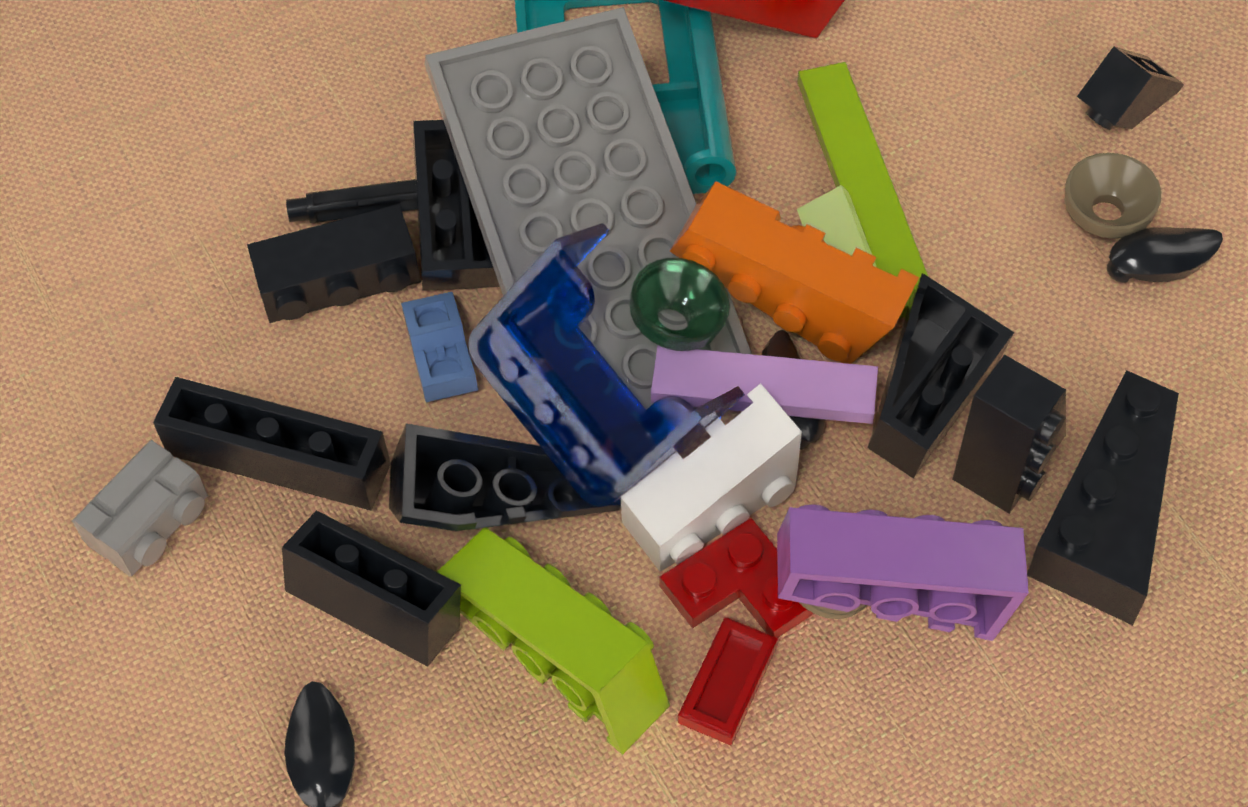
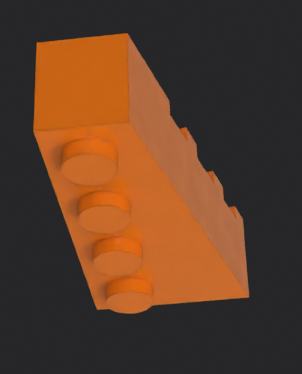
[670,181,919,364]

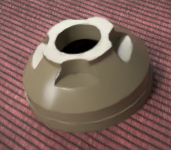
[1064,153,1162,239]

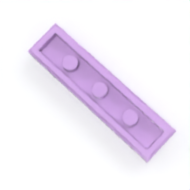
[651,346,878,424]

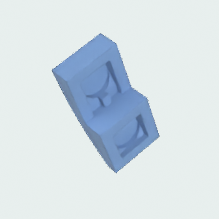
[401,292,478,402]

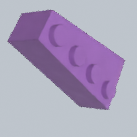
[777,504,1029,641]

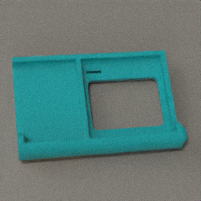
[515,0,736,194]

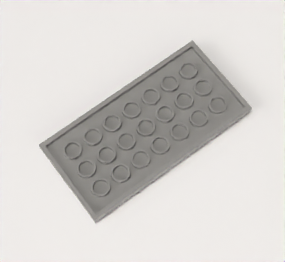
[425,7,752,449]

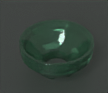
[629,258,730,351]

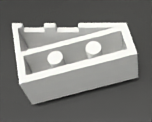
[621,383,802,572]

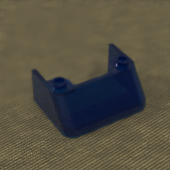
[468,223,745,507]

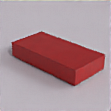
[678,617,778,746]

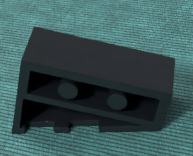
[413,120,500,291]
[867,273,1014,478]

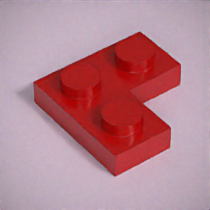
[659,518,814,638]

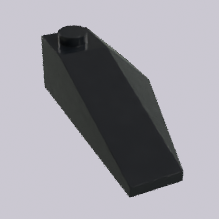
[389,423,622,531]

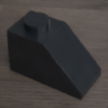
[1077,46,1184,130]

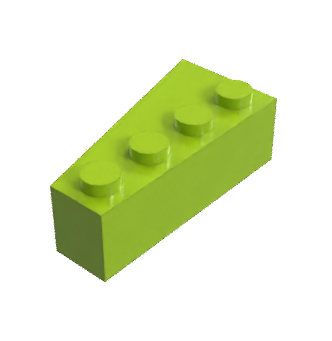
[437,527,670,755]

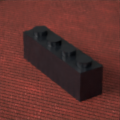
[153,377,391,511]

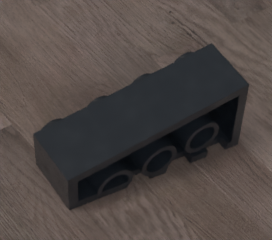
[1027,370,1179,626]

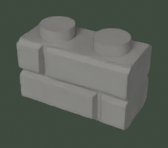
[72,440,208,576]

